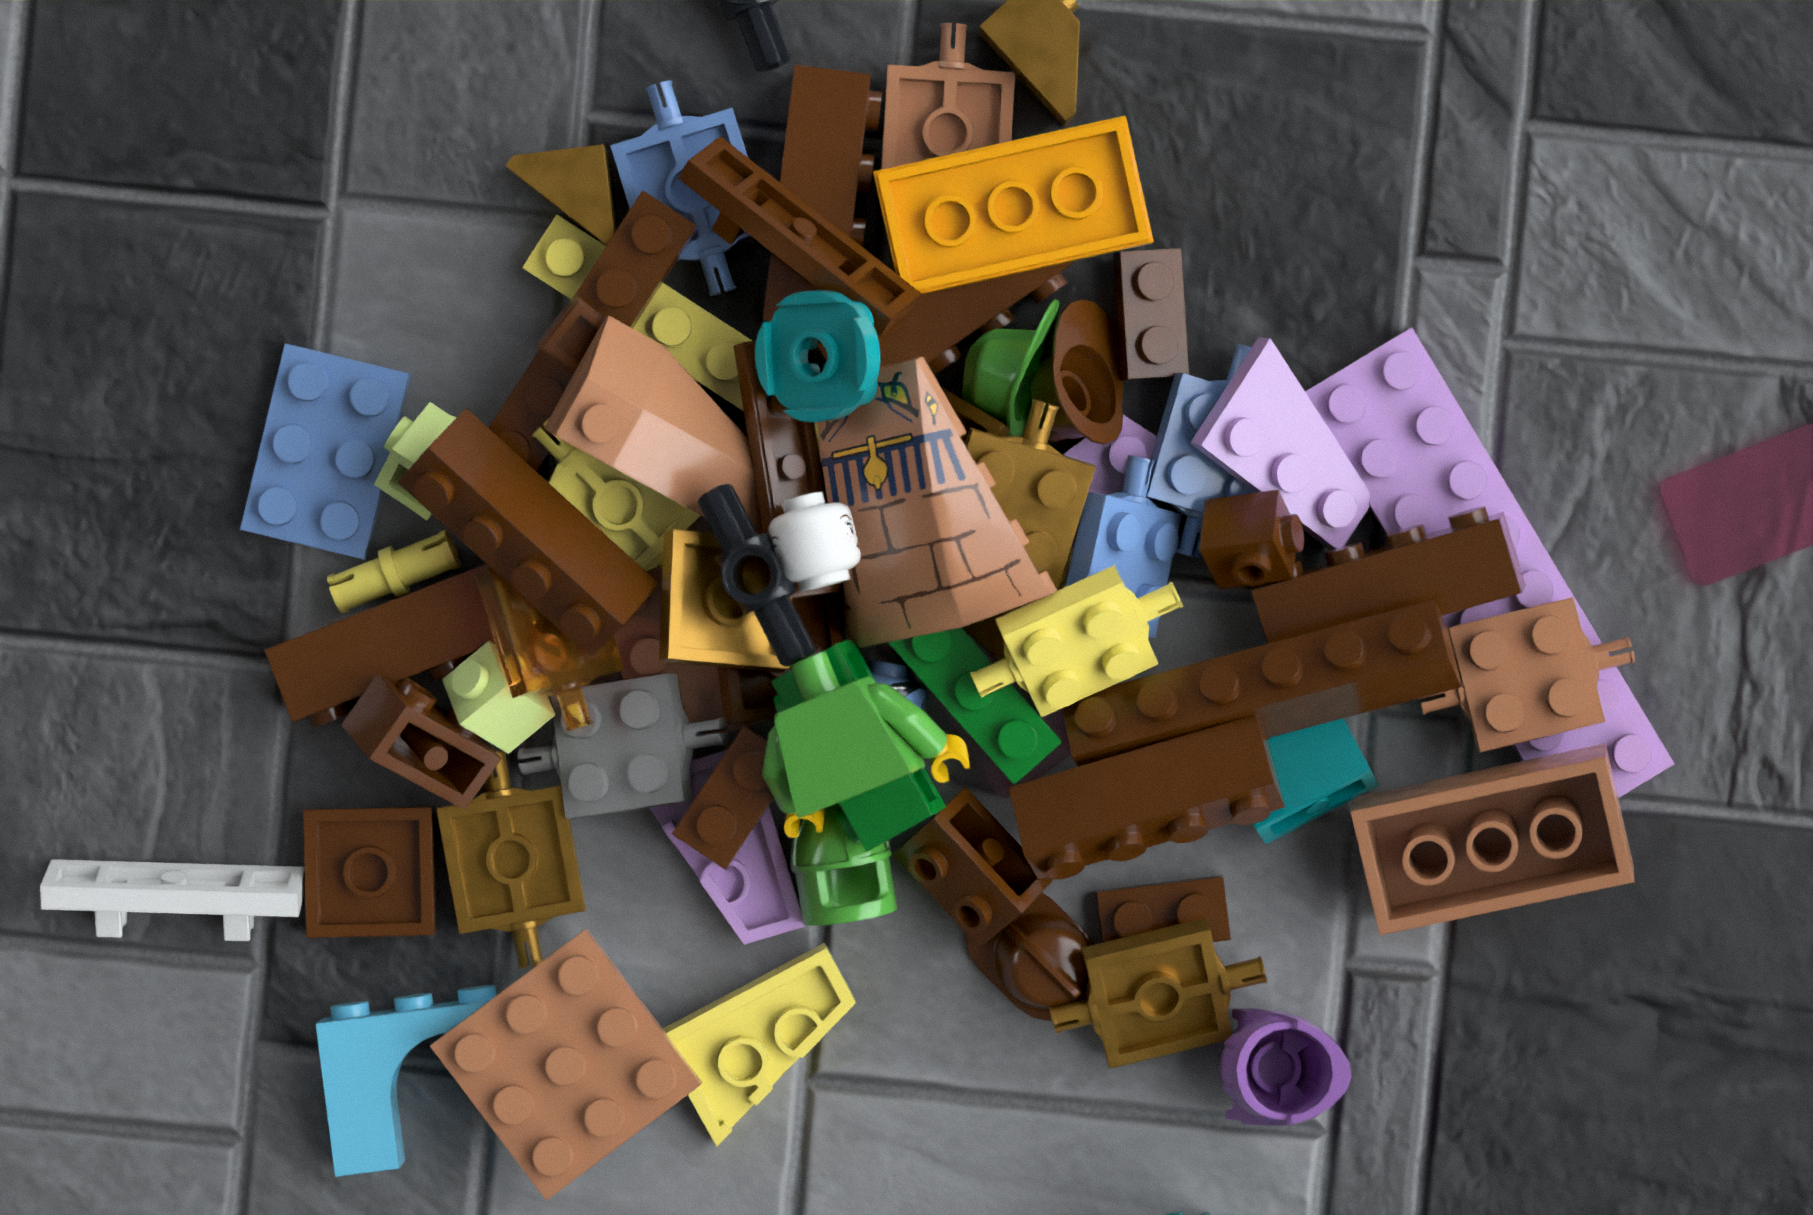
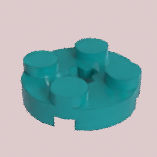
[755,290,880,422]

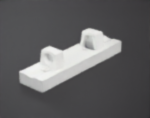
[40,859,305,941]

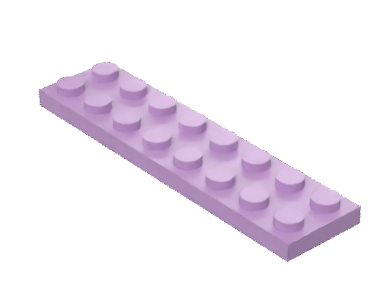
[1305,328,1675,798]

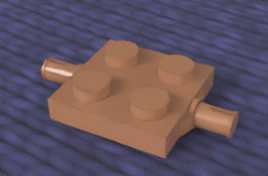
[881,23,1015,170]
[1417,597,1635,754]

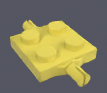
[532,417,701,571]
[970,565,1183,717]

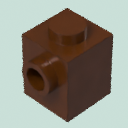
[1199,490,1304,589]

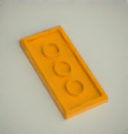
[873,115,1154,295]

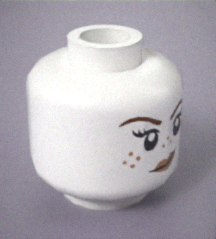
[769,492,861,592]

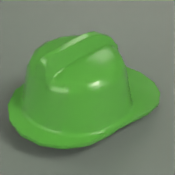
[962,299,1059,436]

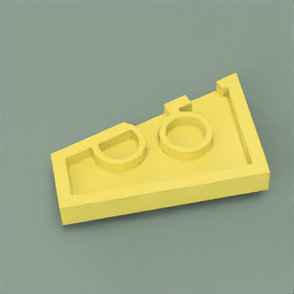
[663,942,856,1147]

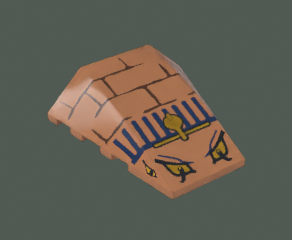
[817,356,1057,648]

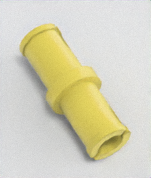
[327,529,461,614]

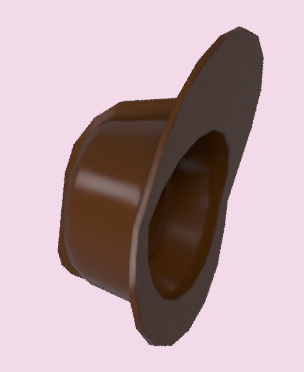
[1029,299,1124,445]
[964,892,1095,1021]

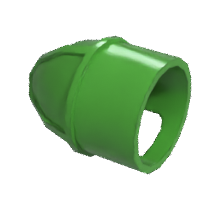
[790,803,897,926]

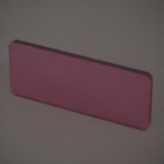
[1659,422,1813,585]

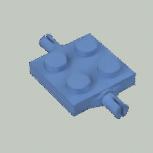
[610,80,752,296]
[1146,344,1255,560]
[1066,455,1182,638]

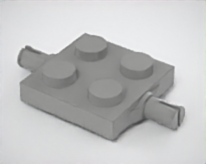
[518,673,729,819]

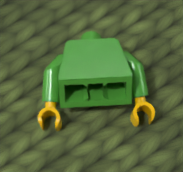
[762,651,970,838]

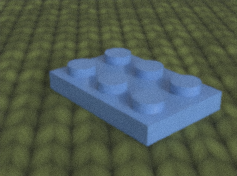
[240,343,412,560]

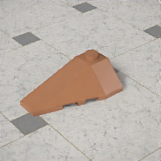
[544,315,763,535]

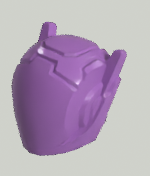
[1220,1008,1352,1126]

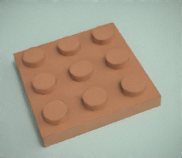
[430,928,702,1201]

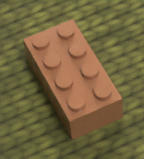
[1350,743,1634,935]

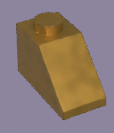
[978,0,1080,127]

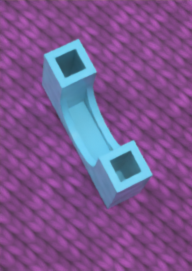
[316,985,496,1177]

